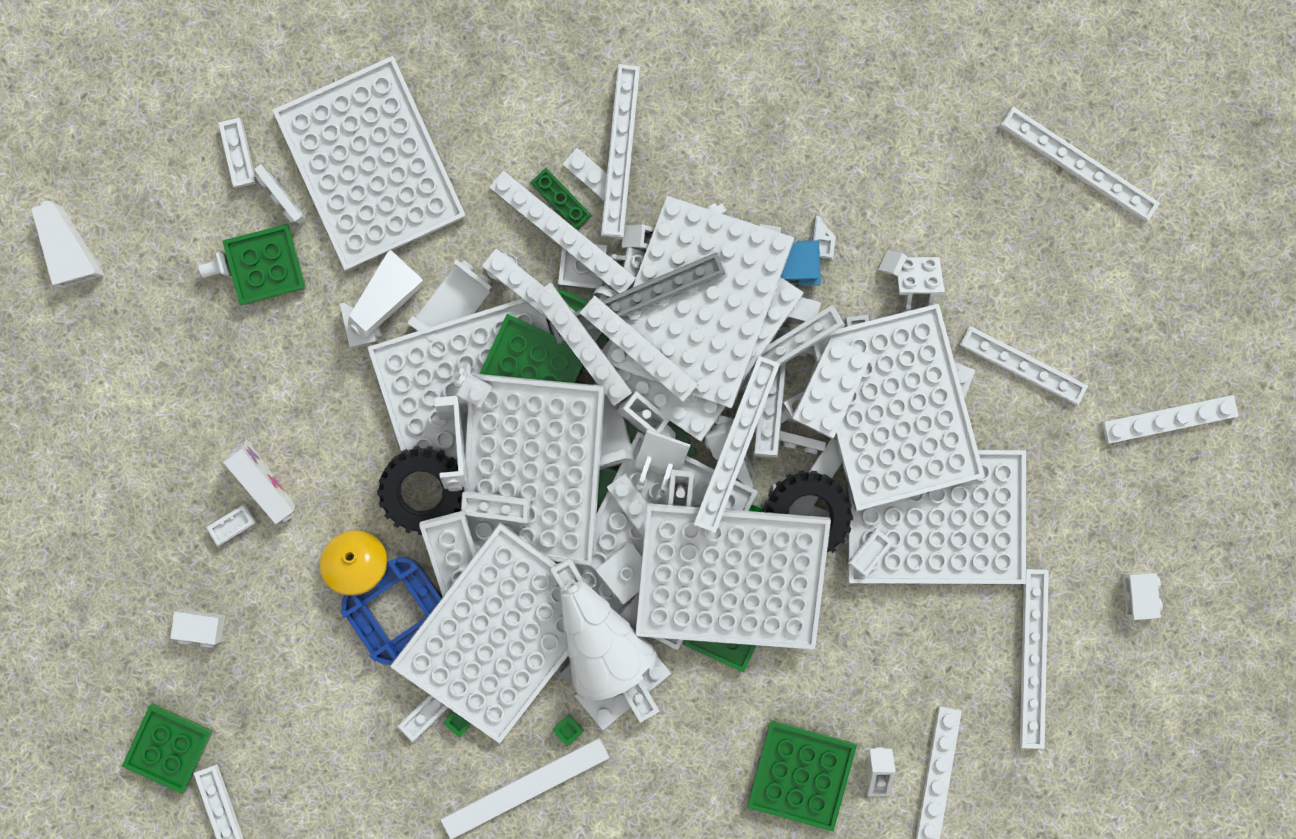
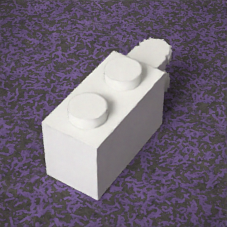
[615,391,676,439]

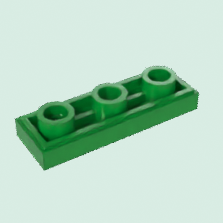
[530,168,592,230]

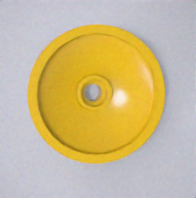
[320,531,388,596]

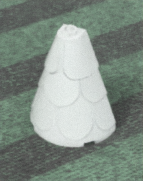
[561,580,657,701]

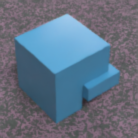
[781,240,821,286]

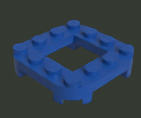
[341,557,442,665]

